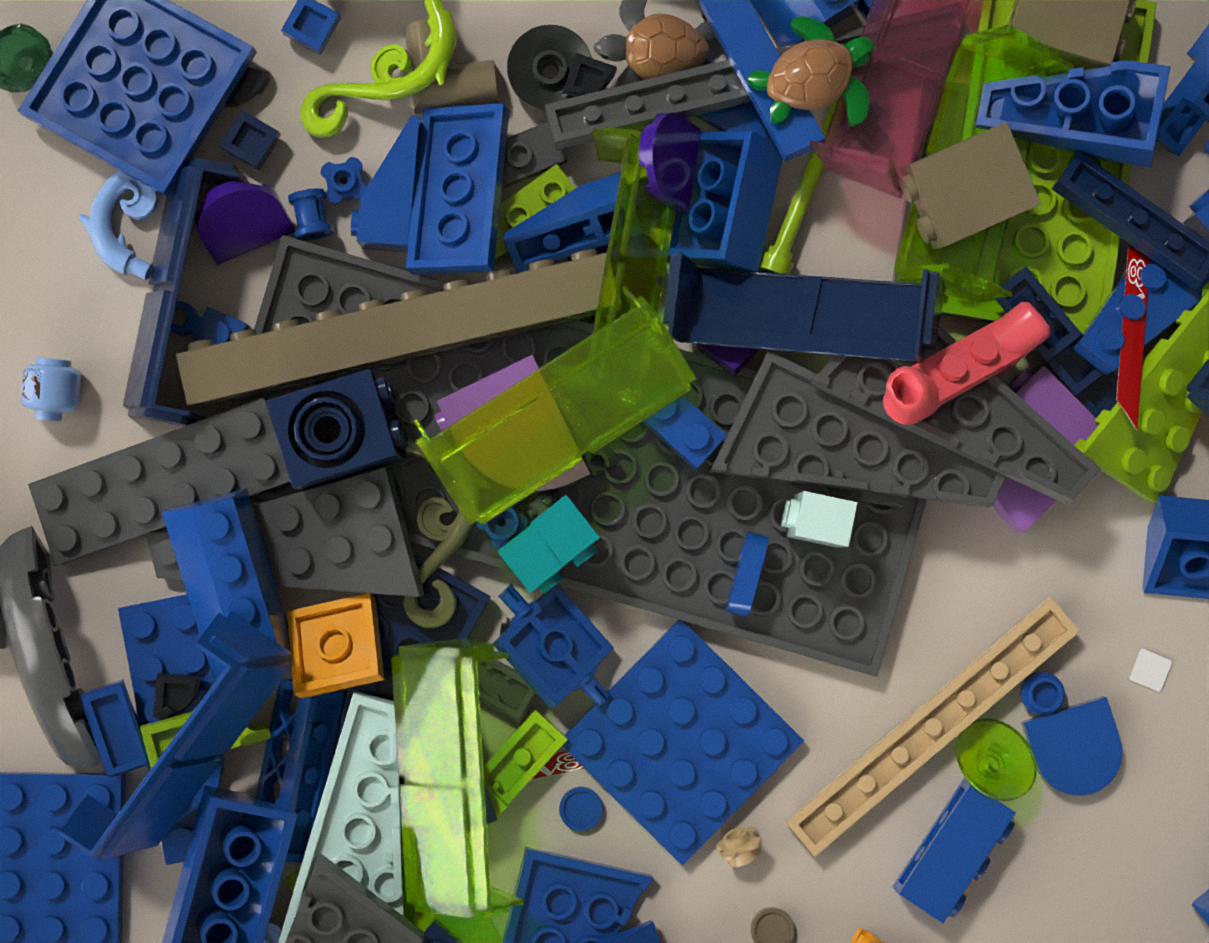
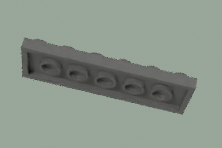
[28,397,290,566]

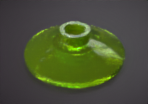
[956,718,1037,801]

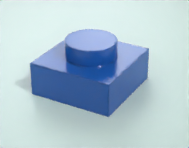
[281,0,341,55]

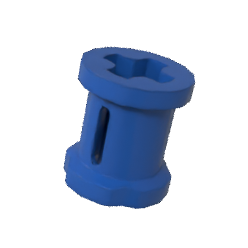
[288,188,334,241]

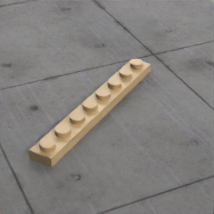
[785,597,1080,857]

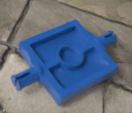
[492,584,614,709]

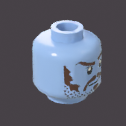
[21,357,81,421]

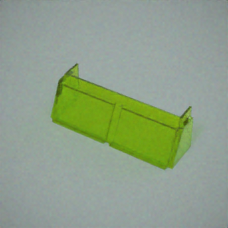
[894,25,1074,302]
[550,126,675,406]
[413,286,696,525]
[391,639,524,919]

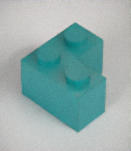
[497,495,600,594]

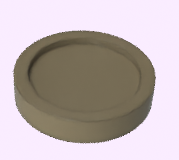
[750,907,794,943]

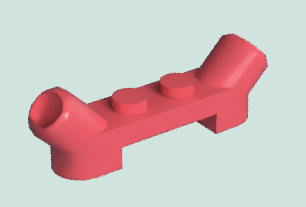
[883,301,1051,425]

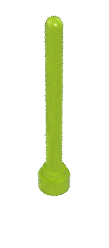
[758,96,847,274]

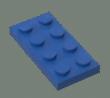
[405,103,509,275]

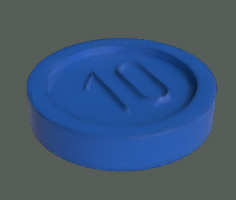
[559,786,603,831]

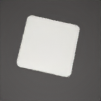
[1129,649,1172,692]

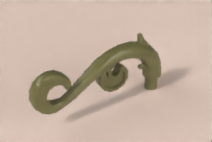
[403,438,491,629]

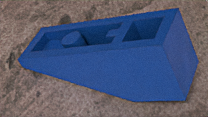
[351,116,422,252]
[503,171,641,273]

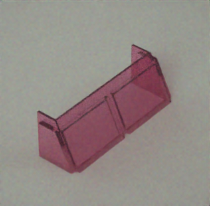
[809,0,974,199]

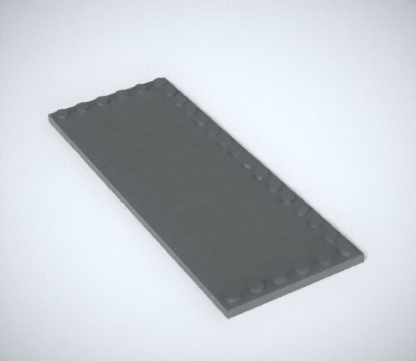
[230,235,927,677]

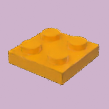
[287,593,384,699]

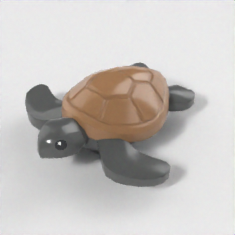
[593,0,715,87]

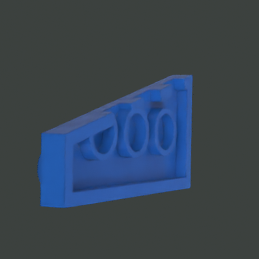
[1072,252,1209,376]

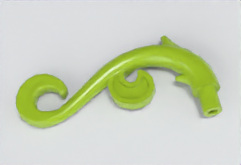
[300,0,457,138]

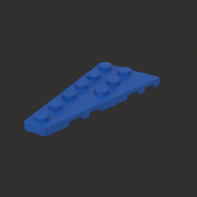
[118,594,225,865]

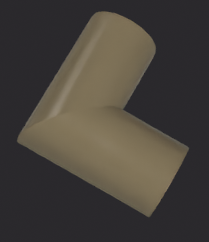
[405,20,499,114]

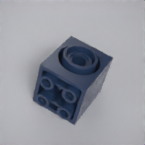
[266,369,409,491]

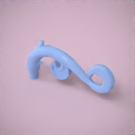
[79,170,159,280]

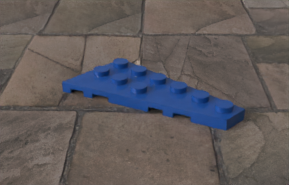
[502,846,654,943]

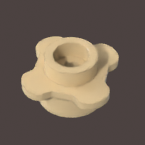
[716,827,762,867]

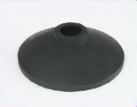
[507,25,592,110]

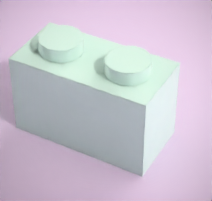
[781,491,858,548]

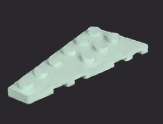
[278,690,404,943]

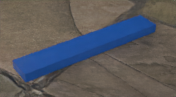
[697,0,826,163]

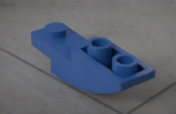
[1157,24,1209,156]

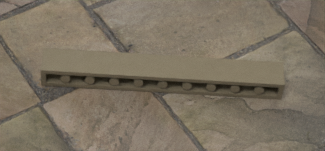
[176,249,619,409]

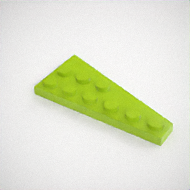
[1074,281,1209,503]

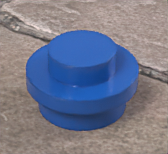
[1020,672,1065,716]

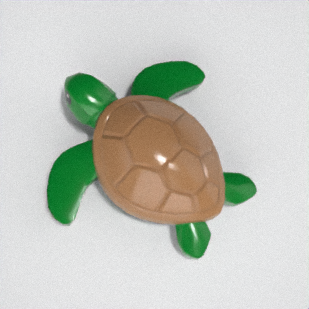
[747,16,875,127]

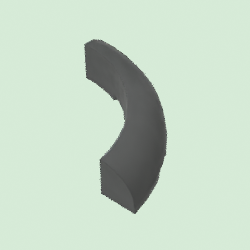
[0,526,102,767]

